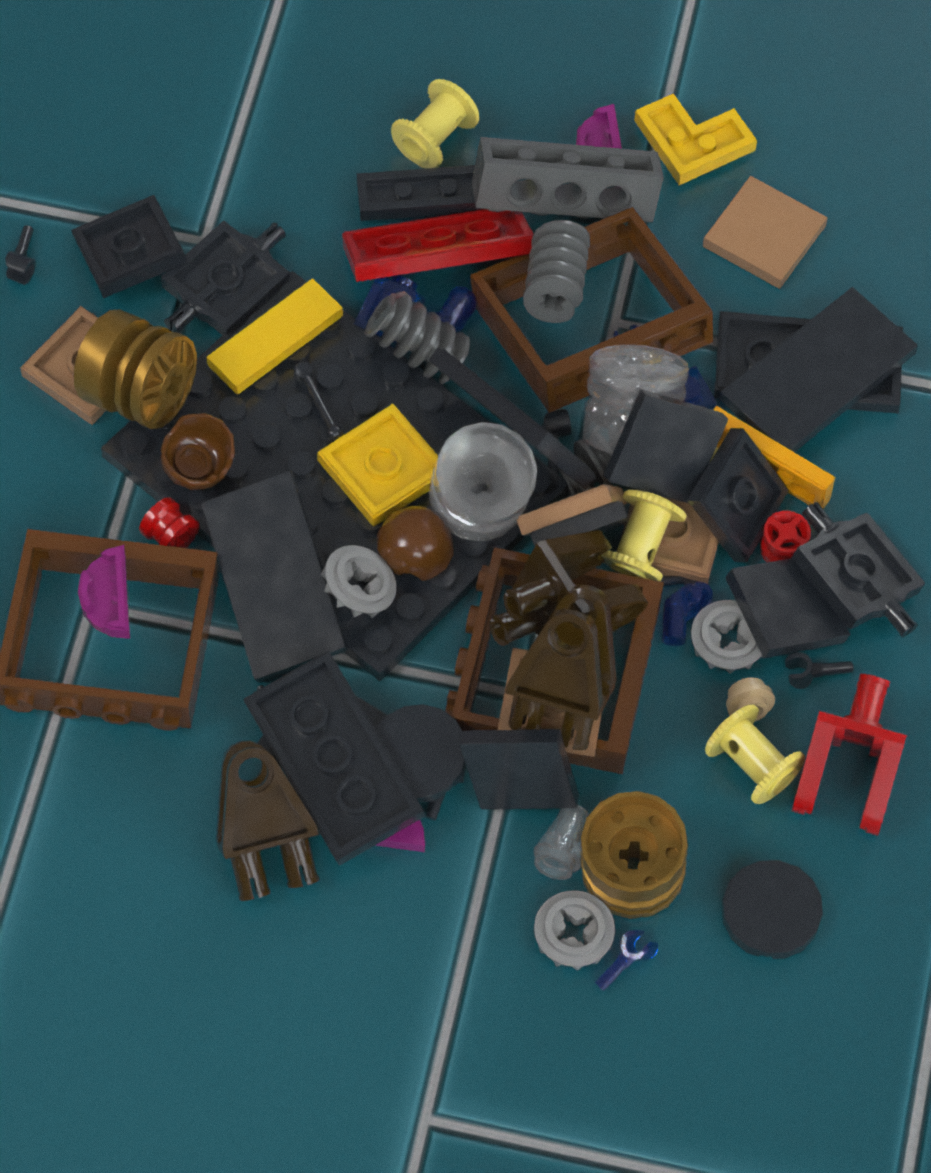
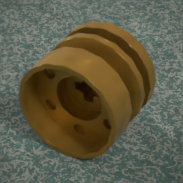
[74,309,197,429]
[581,791,688,919]

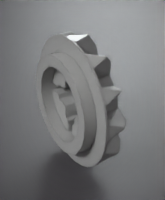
[321,545,396,618]
[690,600,763,674]
[534,891,615,970]

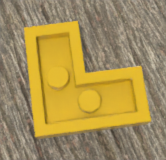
[634,93,757,185]

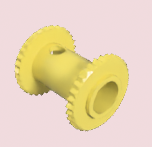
[391,79,479,168]
[602,489,687,581]
[705,705,805,804]

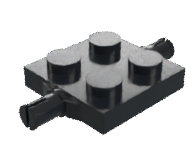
[161,221,290,335]
[792,502,926,638]

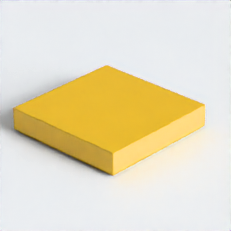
[317,404,450,527]

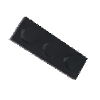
[357,165,483,221]

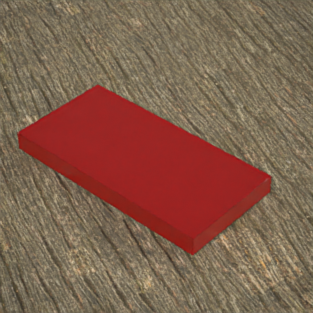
[342,209,534,282]

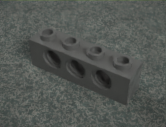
[472,137,664,222]

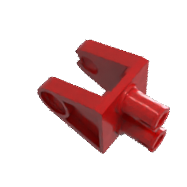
[792,674,907,836]

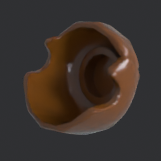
[160,413,235,490]
[377,506,454,581]

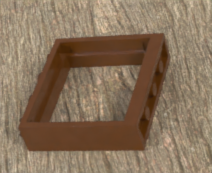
[471,207,713,413]
[0,529,220,731]
[445,547,664,775]

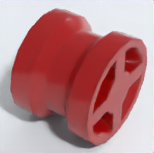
[139,497,200,548]
[760,510,811,562]

